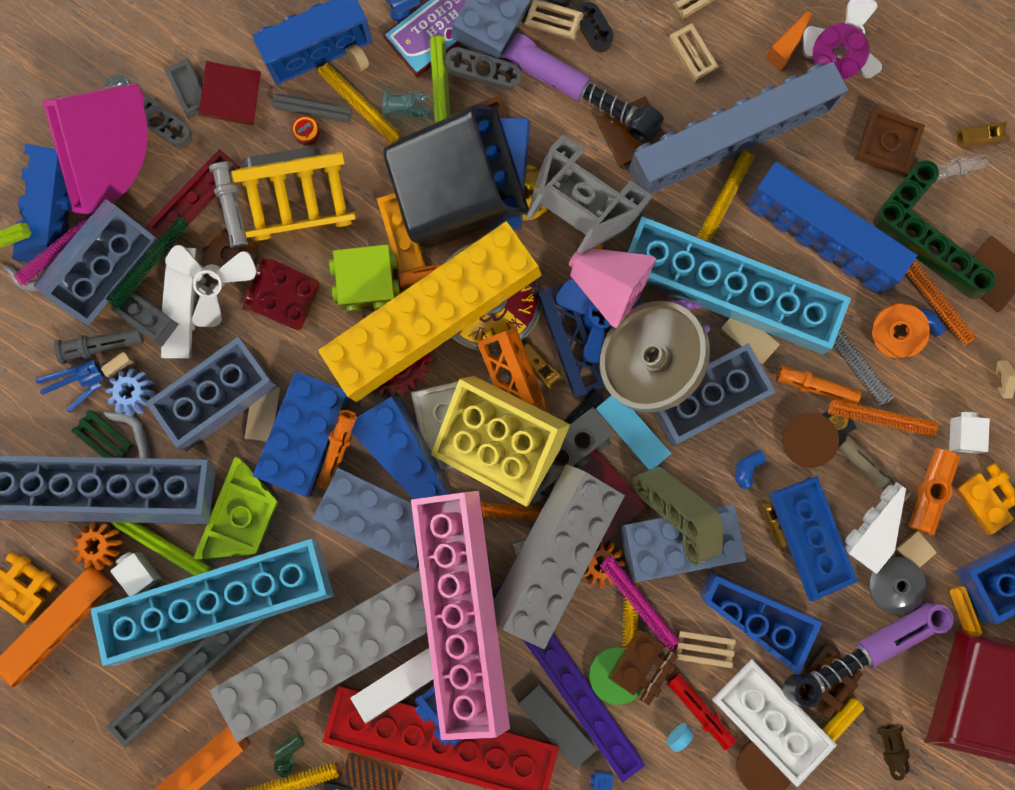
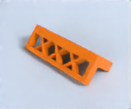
[477,326,550,414]
[154,726,251,790]

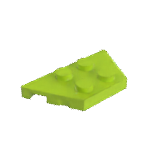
[194,457,279,560]

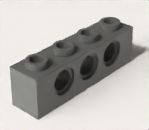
[530,407,614,505]

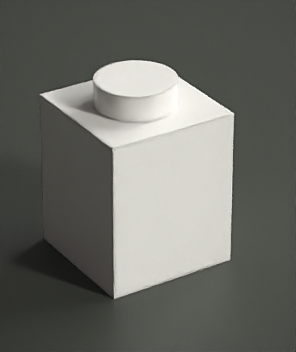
[949,412,990,454]
[111,552,162,597]

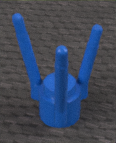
[36,360,105,412]

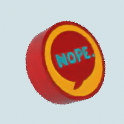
[292,116,320,145]

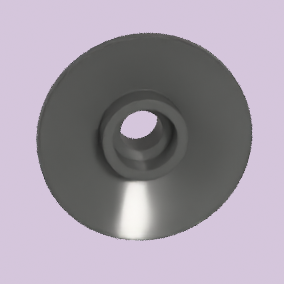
[869,557,926,614]

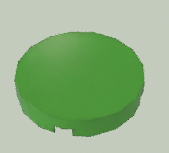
[589,646,646,705]

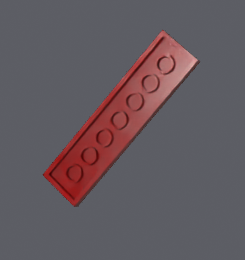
[322,684,559,790]

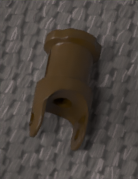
[877,724,910,781]

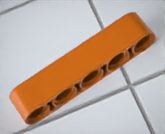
[0,565,114,688]

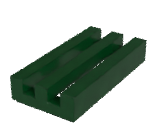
[71,409,134,458]

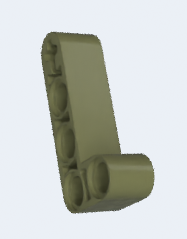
[632,466,723,565]

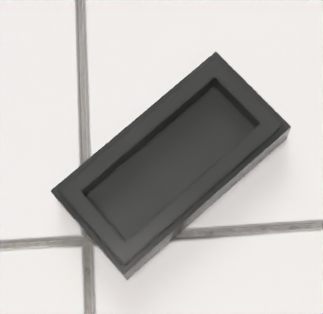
[164,58,202,119]

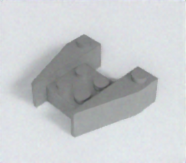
[527,135,653,254]

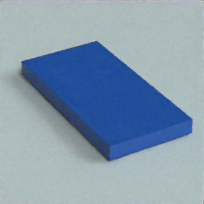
[478,118,530,230]
[769,476,858,601]

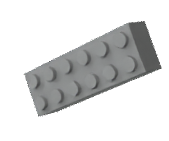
[493,464,625,649]

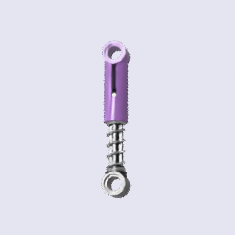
[501,33,664,143]
[783,602,954,708]

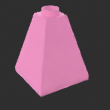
[569,248,656,329]

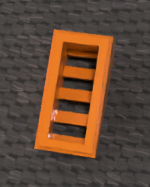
[766,11,813,71]

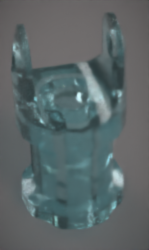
[382,91,431,117]

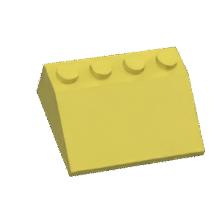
[431,376,570,506]

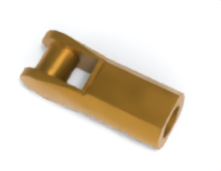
[956,122,1010,147]
[524,342,563,391]
[759,500,788,549]

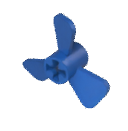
[554,279,643,364]

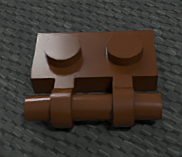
[608,629,679,706]
[799,643,863,719]

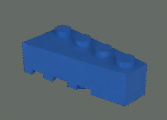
[12,144,72,269]
[351,397,455,499]
[700,570,822,675]

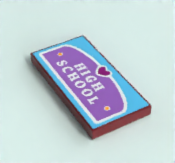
[383,0,467,78]

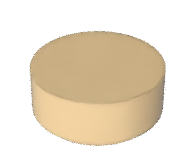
[345,43,369,72]

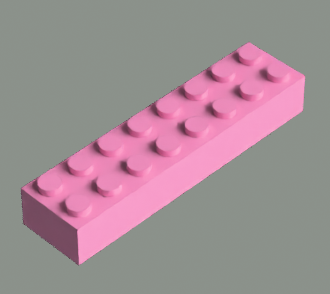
[411,491,510,740]

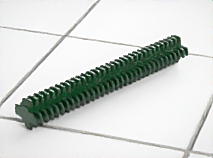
[106,217,190,309]

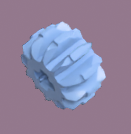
[105,369,156,416]

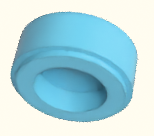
[666,723,694,752]

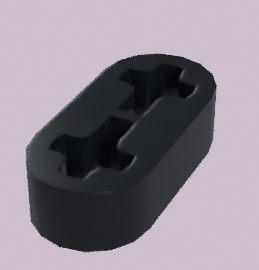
[577,2,613,52]

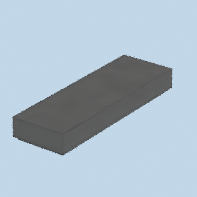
[111,291,179,347]
[518,684,597,769]

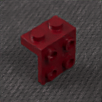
[241,259,319,330]

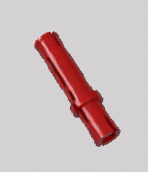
[666,672,738,751]

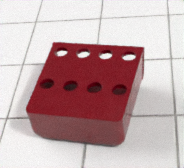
[924,629,1015,765]

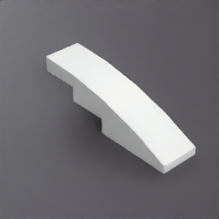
[161,248,198,358]

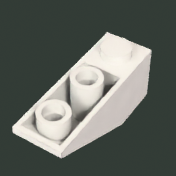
[845,482,906,574]

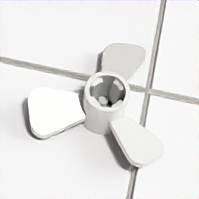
[802,0,882,78]
[165,245,257,327]

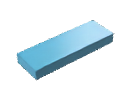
[595,395,671,470]

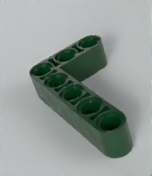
[874,160,996,299]

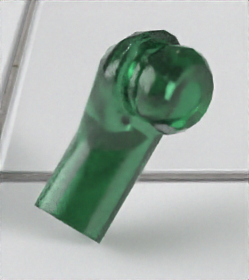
[274,733,305,778]

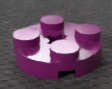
[813,22,870,79]

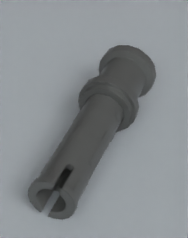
[54,328,144,364]

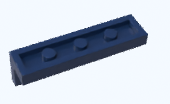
[536,283,605,398]

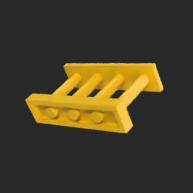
[232,151,357,241]

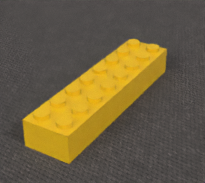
[318,221,542,402]

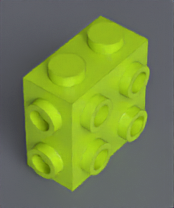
[329,245,400,313]

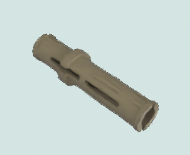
[838,435,911,502]

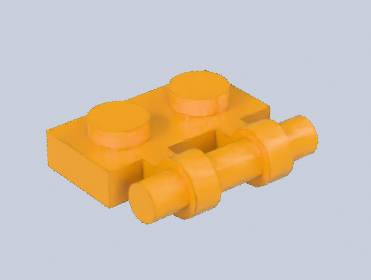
[954,462,1015,535]
[0,551,58,624]

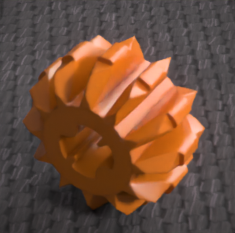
[71,522,123,570]
[582,540,625,588]

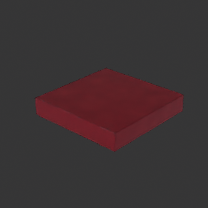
[199,61,261,126]

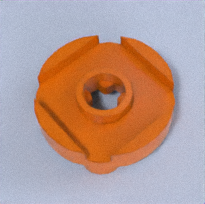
[871,302,930,358]

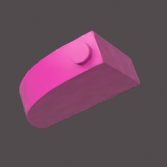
[43,84,148,214]

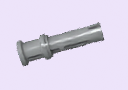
[209,162,248,248]

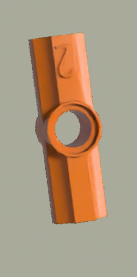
[908,448,960,535]

